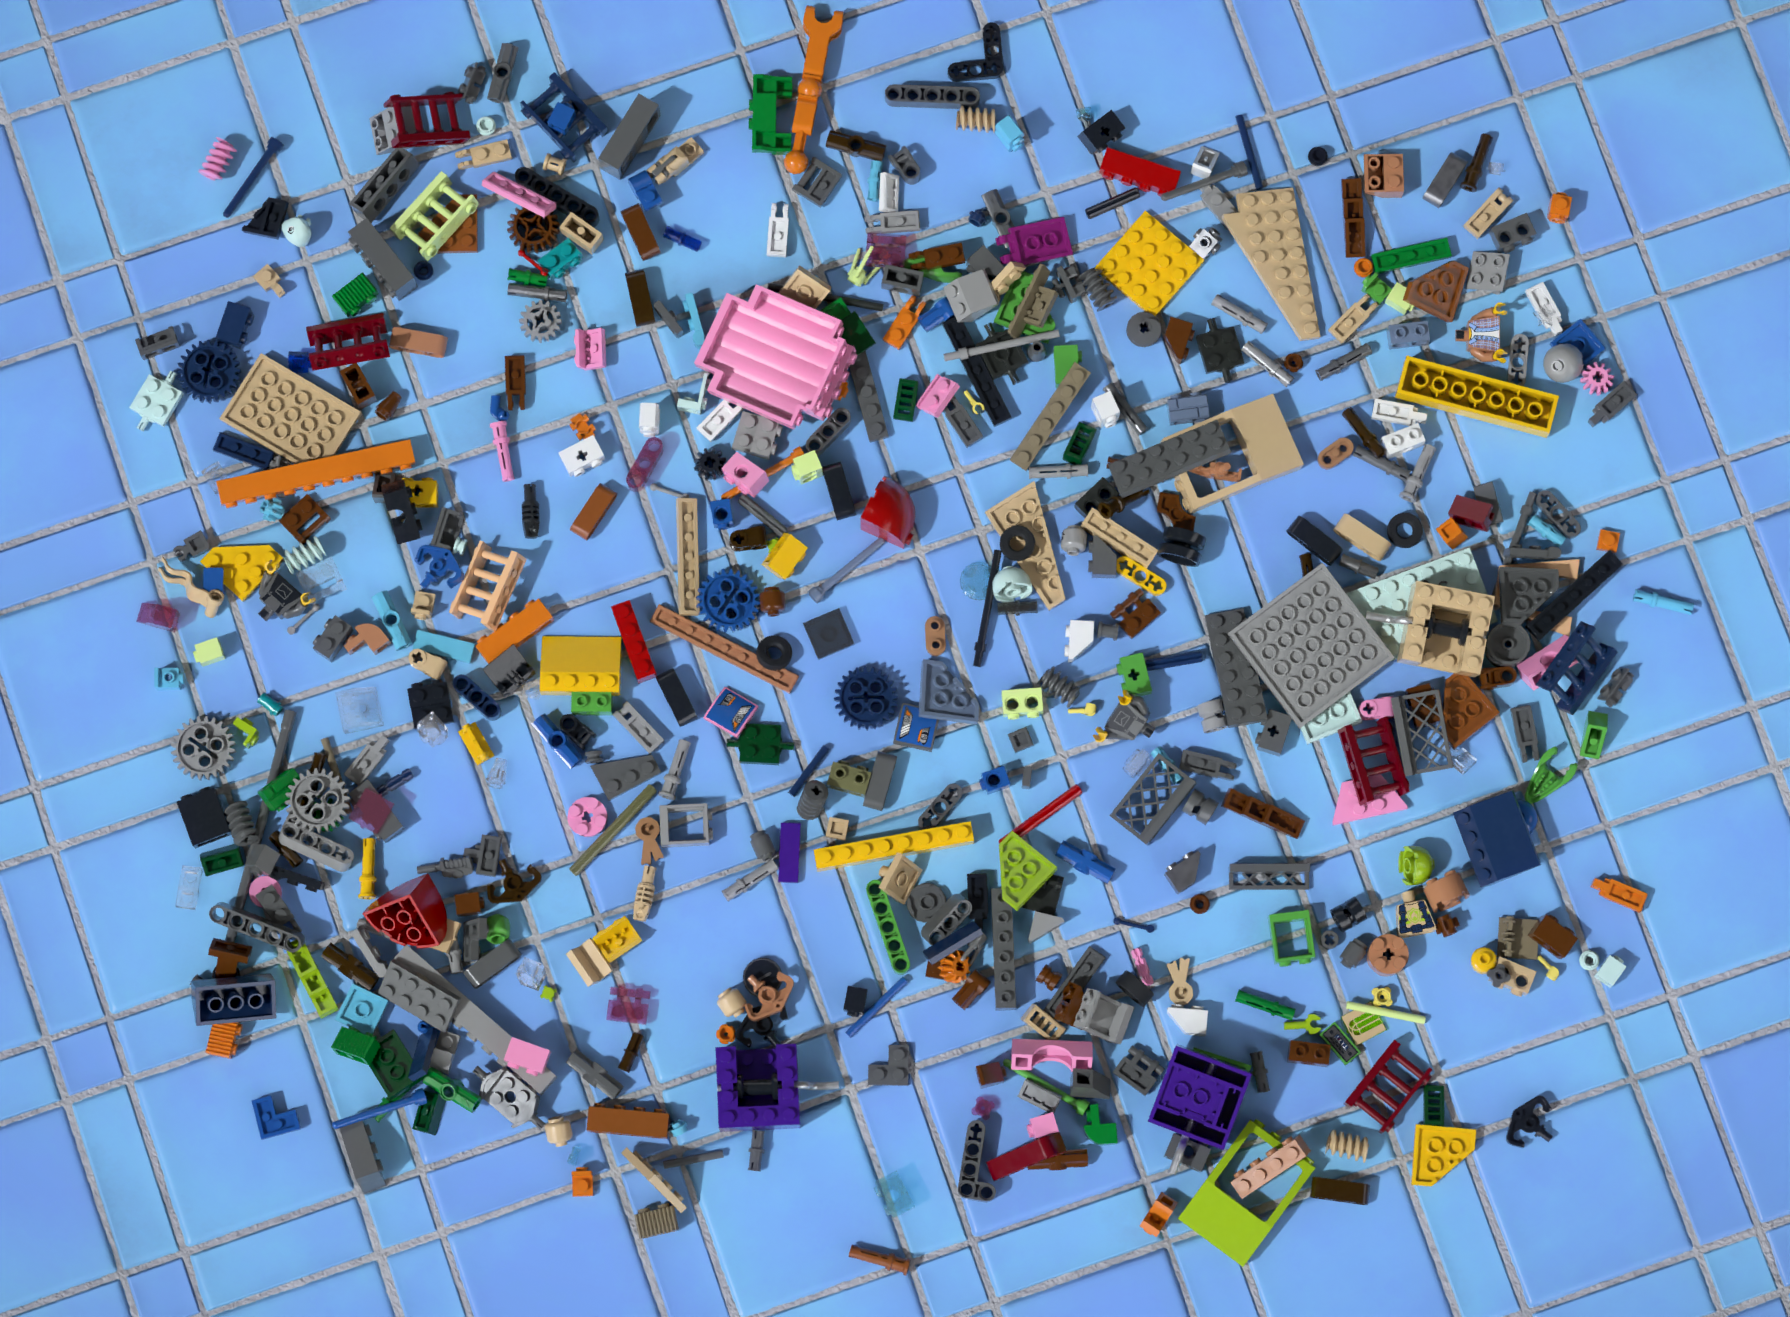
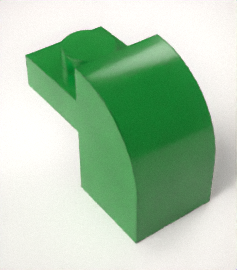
[1083,1104,1118,1145]

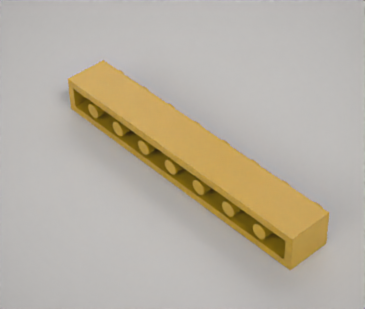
[813,821,974,872]

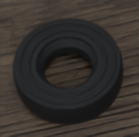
[1387,513,1423,548]
[1000,525,1035,561]
[756,635,792,671]

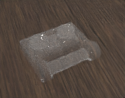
[296,557,347,606]

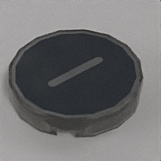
[743,958,782,997]

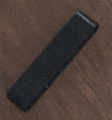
[515,167,600,227]

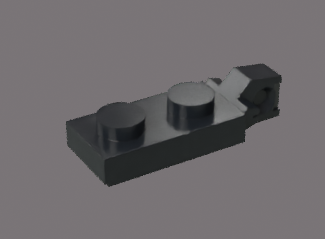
[268,866,325,892]
[967,873,988,929]

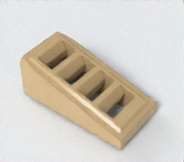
[1021,1004,1066,1040]

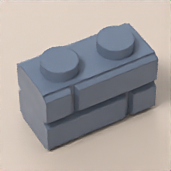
[1167,392,1209,425]

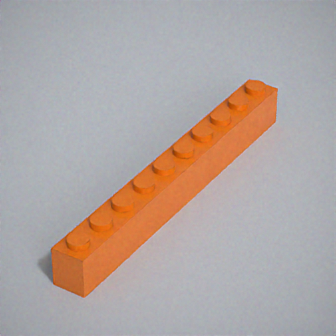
[216,439,415,508]

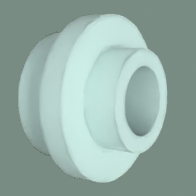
[1579,950,1600,971]

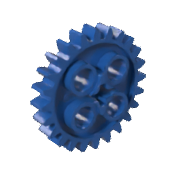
[696,568,760,633]

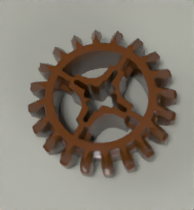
[507,206,560,254]

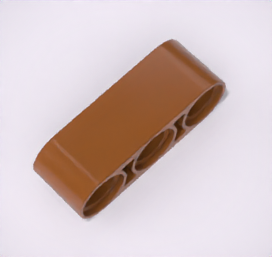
[570,483,617,541]

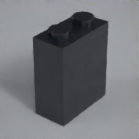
[177,787,231,849]

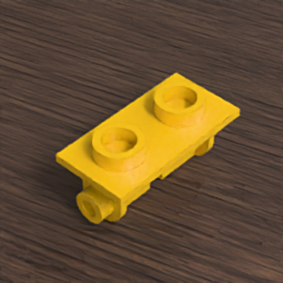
[458,722,494,766]

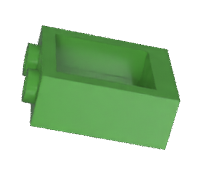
[1268,910,1315,967]

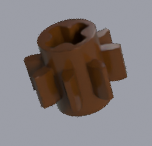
[1435,914,1460,938]

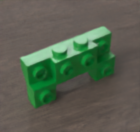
[749,74,792,155]

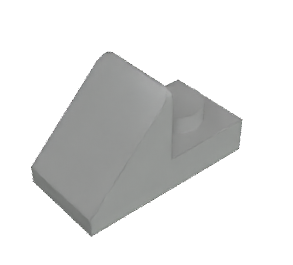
[429,1031,461,1074]

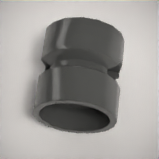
[1182,789,1219,825]

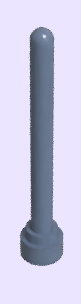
[807,537,885,604]

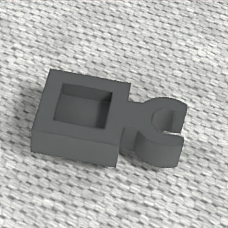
[173,530,211,562]

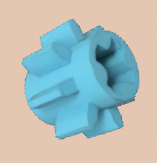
[260,498,285,522]

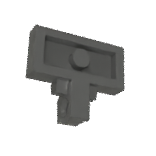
[463,834,502,877]

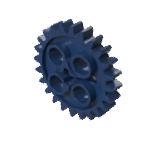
[177,340,241,404]
[834,666,898,731]

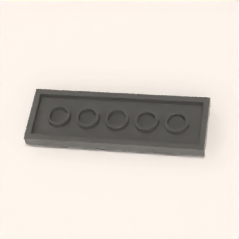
[1108,420,1231,498]
[1205,608,1268,728]

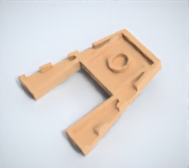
[1494,559,1580,637]

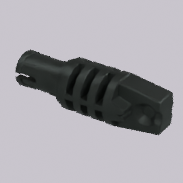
[522,484,540,539]

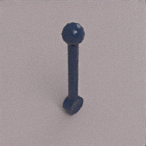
[1113,917,1154,933]

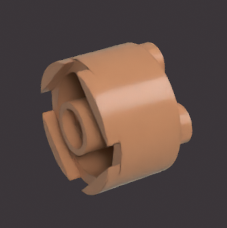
[1423,870,1470,913]
[1366,934,1409,977]

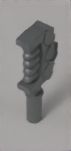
[417,854,474,879]

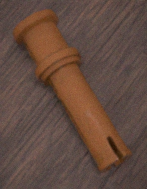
[849,1245,911,1276]

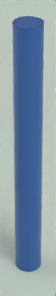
[845,977,908,1038]

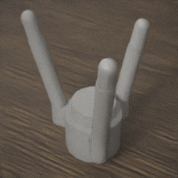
[961,932,987,970]

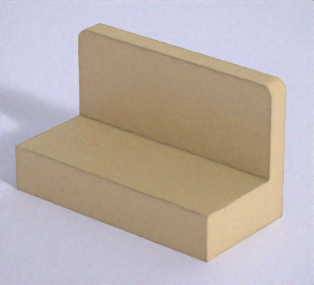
[566,938,613,987]

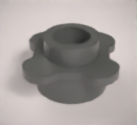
[1487,964,1511,988]

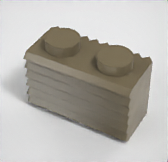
[634,1203,679,1239]

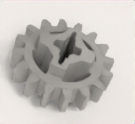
[519,300,562,343]

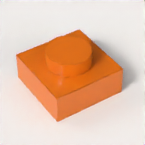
[1596,529,1620,553]

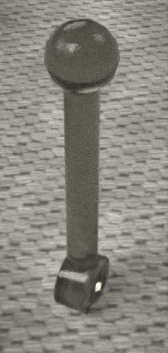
[1487,535,1518,564]

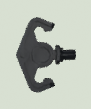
[736,1005,788,1048]
[1506,1096,1553,1148]

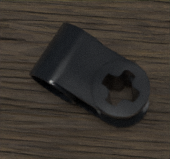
[559,714,597,750]

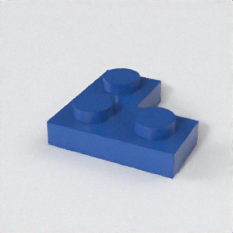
[251,1095,301,1140]

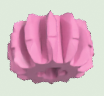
[1580,362,1614,396]

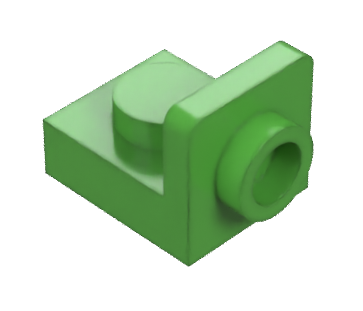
[1361,272,1392,305]

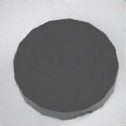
[907,883,946,923]

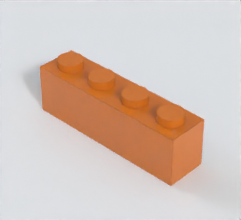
[475,599,554,664]

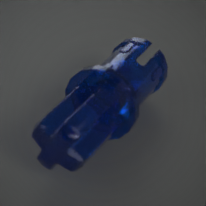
[663,226,702,252]

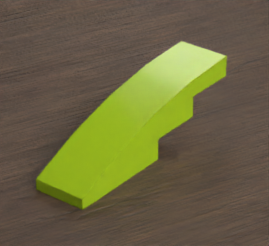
[287,939,339,1019]

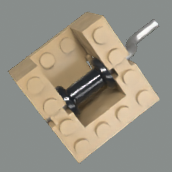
[1366,581,1495,678]

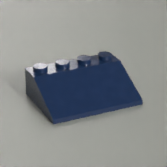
[1453,790,1541,887]

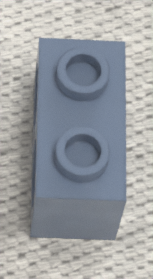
[1386,321,1430,350]

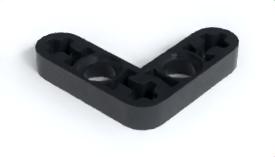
[947,22,1003,82]

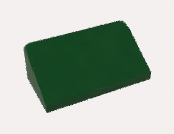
[200,844,244,877]
[412,1091,446,1135]

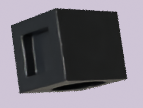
[843,986,868,1017]

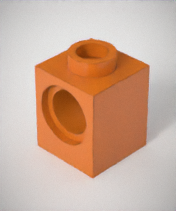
[1436,517,1468,550]

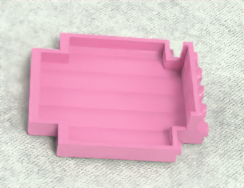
[694,284,857,430]

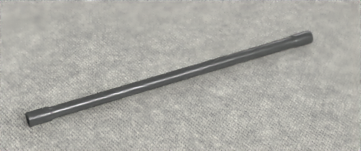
[225,710,296,942]

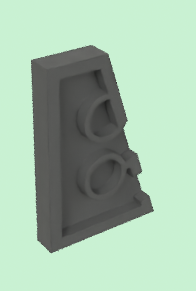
[590,755,661,801]

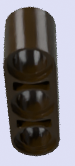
[625,269,656,327]
[1310,1177,1370,1205]

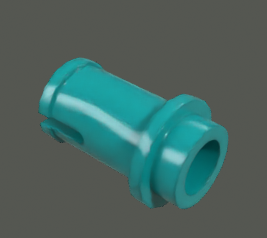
[257,692,283,716]

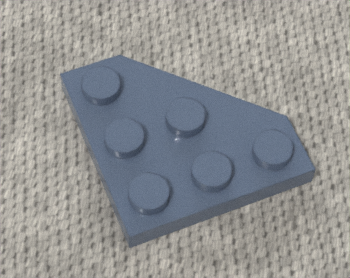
[919,659,979,725]

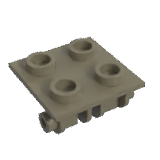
[1497,916,1538,960]

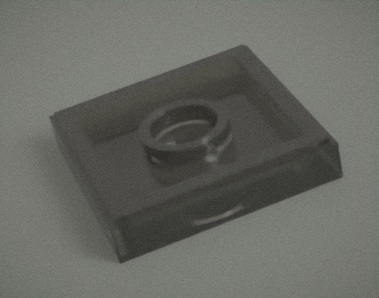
[803,608,855,660]

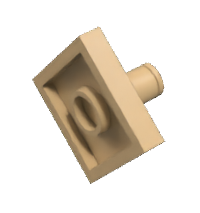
[778,265,832,309]
[878,853,922,905]

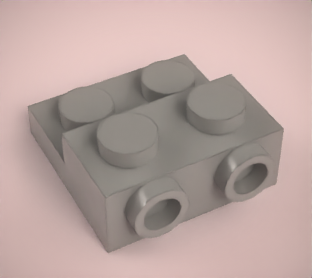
[732,411,783,460]

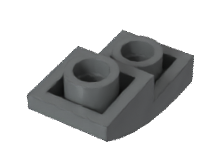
[1473,482,1504,526]

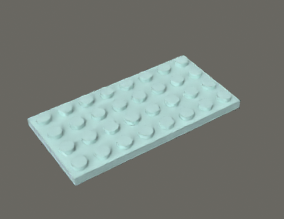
[1346,547,1498,662]

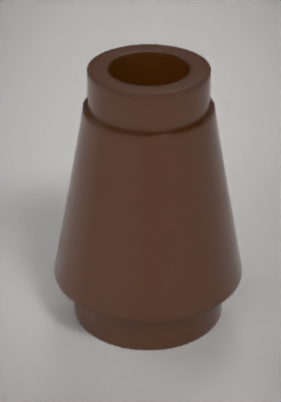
[375,391,402,421]

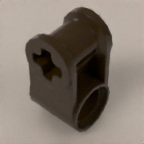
[730,526,768,552]

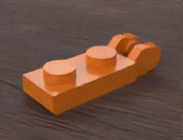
[883,295,927,350]

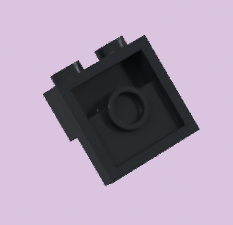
[407,679,454,730]

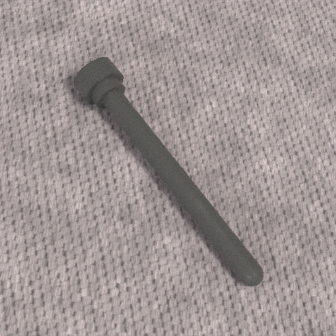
[1161,161,1248,201]

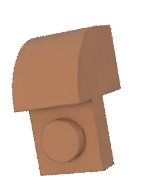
[344,623,391,655]

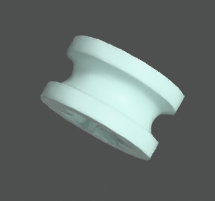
[453,537,468,556]

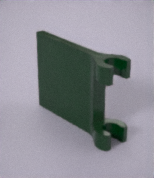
[841,311,876,356]

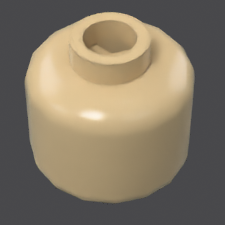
[717,987,747,1018]
[544,1116,573,1147]

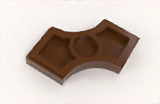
[1157,492,1196,532]

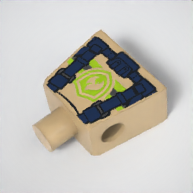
[1395,890,1437,939]

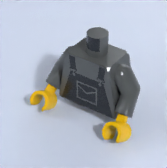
[258,559,316,622]
[1093,690,1155,742]

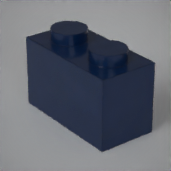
[216,301,254,349]

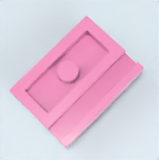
[915,374,960,418]

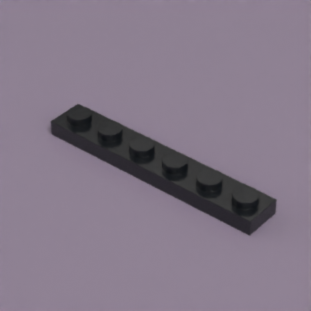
[942,317,1012,427]
[1525,550,1623,641]

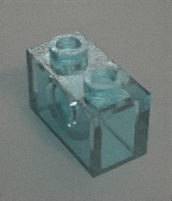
[873,1171,915,1219]

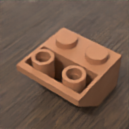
[1364,154,1404,198]

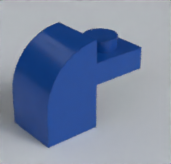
[628,170,663,212]

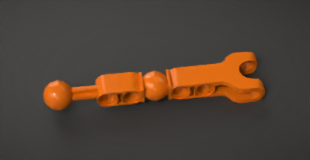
[784,5,843,174]

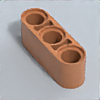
[389,327,448,358]

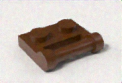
[278,494,331,545]

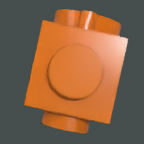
[1547,192,1572,224]

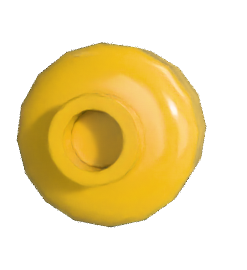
[1470,947,1497,974]

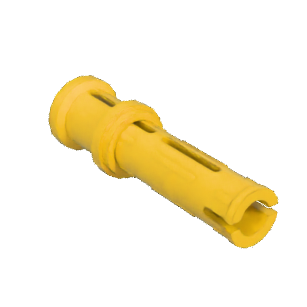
[358,838,377,900]

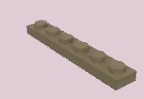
[1010,362,1091,471]

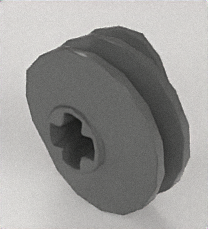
[1126,312,1162,347]

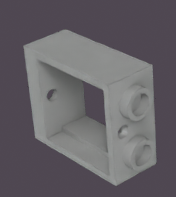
[659,803,713,848]

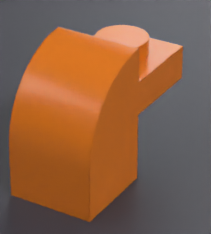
[1140,1192,1178,1237]

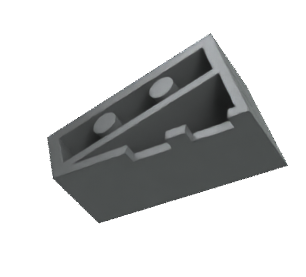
[339,1121,387,1194]

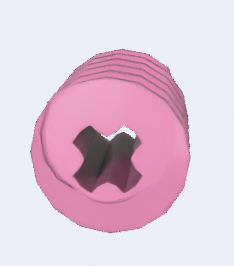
[198,137,237,181]

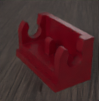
[1448,495,1494,532]

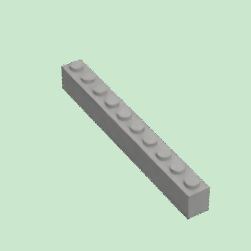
[394,944,557,1095]

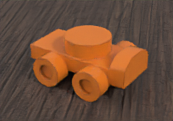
[569,413,596,440]

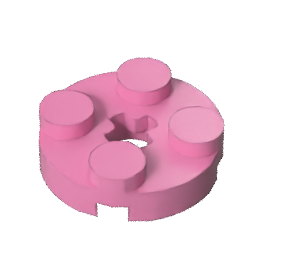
[567,797,608,837]

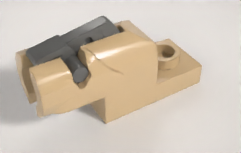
[646,137,704,186]

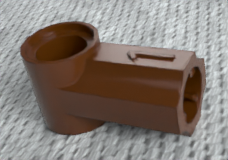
[952,969,991,1011]

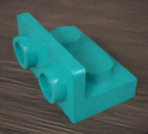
[537,238,583,280]

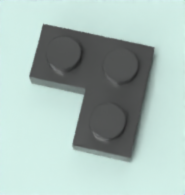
[463,918,489,962]
[868,1045,909,1086]

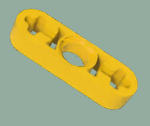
[1116,556,1166,596]

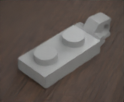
[1199,184,1238,230]
[344,735,390,786]

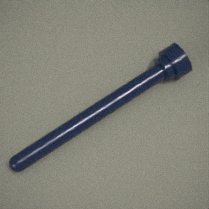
[223,136,284,218]

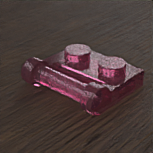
[865,233,906,268]

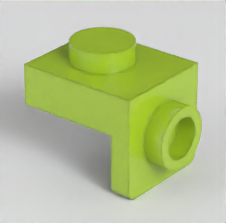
[233,717,259,749]

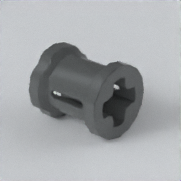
[1097,621,1119,641]

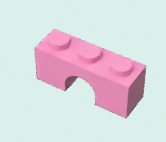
[1516,634,1578,691]

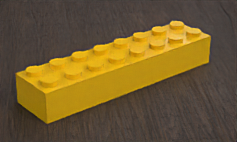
[1395,356,1559,438]

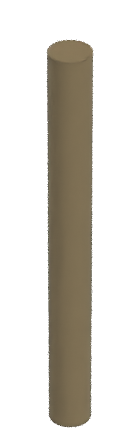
[321,737,353,814]

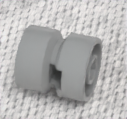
[1197,699,1228,733]

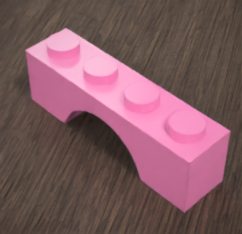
[1011,1039,1093,1072]

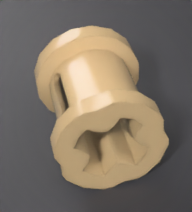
[543,153,567,175]

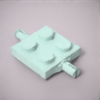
[129,371,184,432]

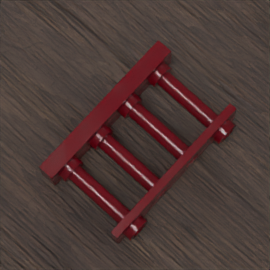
[383,92,471,148]
[306,313,390,371]
[1337,716,1410,806]
[1343,1039,1432,1134]

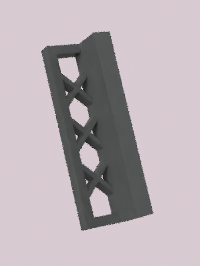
[1229,864,1310,890]

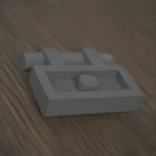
[1112,1045,1165,1096]

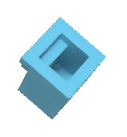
[154,668,184,691]

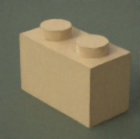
[560,212,604,255]

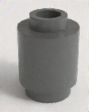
[750,830,776,861]
[1340,938,1368,969]

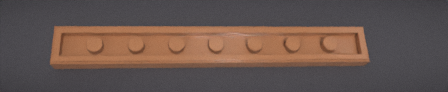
[650,604,799,694]

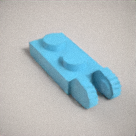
[682,293,705,350]

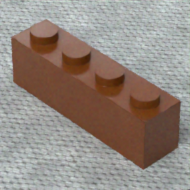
[586,1103,670,1139]

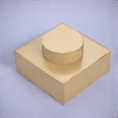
[826,817,849,841]

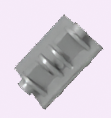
[1466,251,1510,295]

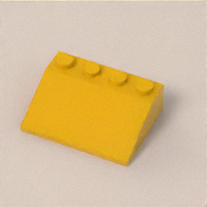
[540,636,621,696]

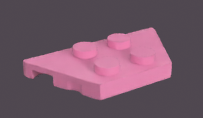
[1332,774,1408,826]

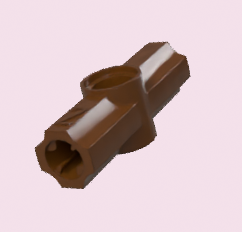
[1027,1149,1088,1171]

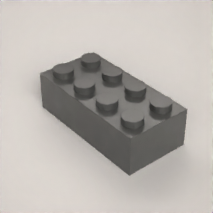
[348,218,417,301]

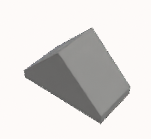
[1028,911,1065,944]

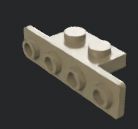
[1008,263,1059,339]

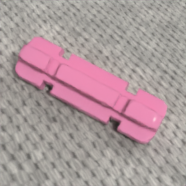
[1131,948,1154,986]

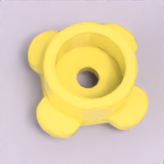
[1371,987,1393,1007]

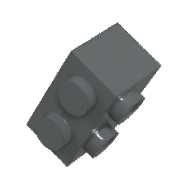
[313,616,354,663]

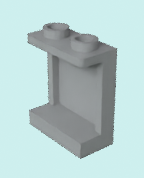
[1073,988,1134,1045]

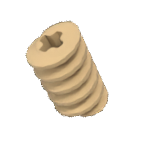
[956,106,996,133]
[1325,1130,1369,1163]

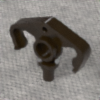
[487,858,542,904]

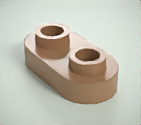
[1318,438,1354,470]
[925,616,946,656]

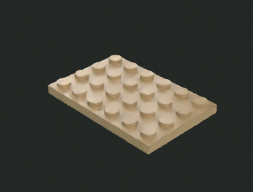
[219,353,362,464]

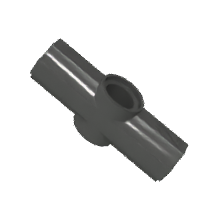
[487,43,519,103]
[981,189,1014,249]
[566,1049,624,1100]

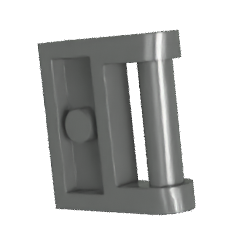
[792,157,842,208]

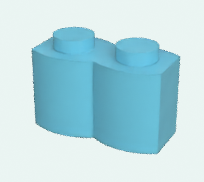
[995,115,1024,152]

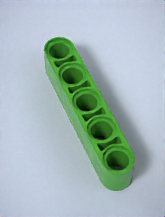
[866,880,910,975]

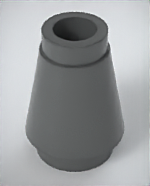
[1027,341,1046,362]

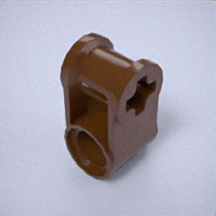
[1480,666,1517,691]

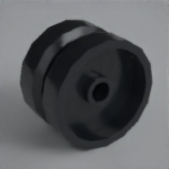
[1157,526,1206,567]

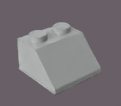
[943,269,999,322]

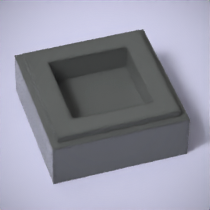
[1008,727,1034,753]
[1022,766,1032,789]

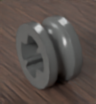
[585,751,603,764]
[1320,931,1339,949]

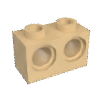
[1488,956,1537,997]

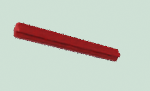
[999,784,1082,844]

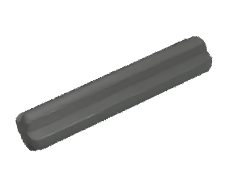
[738,494,788,537]

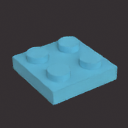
[335,983,389,1034]

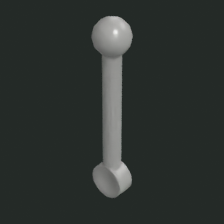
[650,483,689,498]
[287,604,320,635]

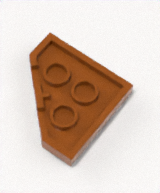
[418,194,478,254]
[1403,261,1469,323]
[1441,674,1500,750]

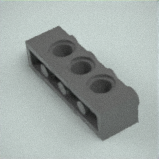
[349,148,420,223]

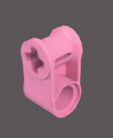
[1357,696,1394,721]

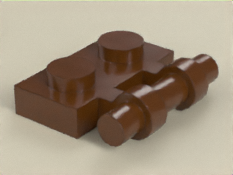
[1109,588,1161,639]

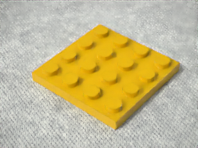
[1095,211,1204,317]

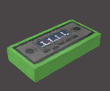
[1319,1022,1361,1065]

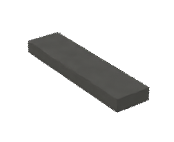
[1043,946,1106,1023]

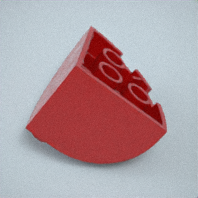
[860,476,915,549]
[362,873,447,948]

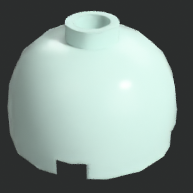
[992,566,1032,602]

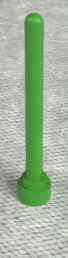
[1003,1059,1090,1116]

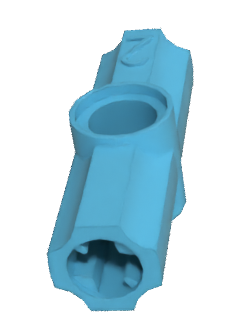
[371,590,412,651]

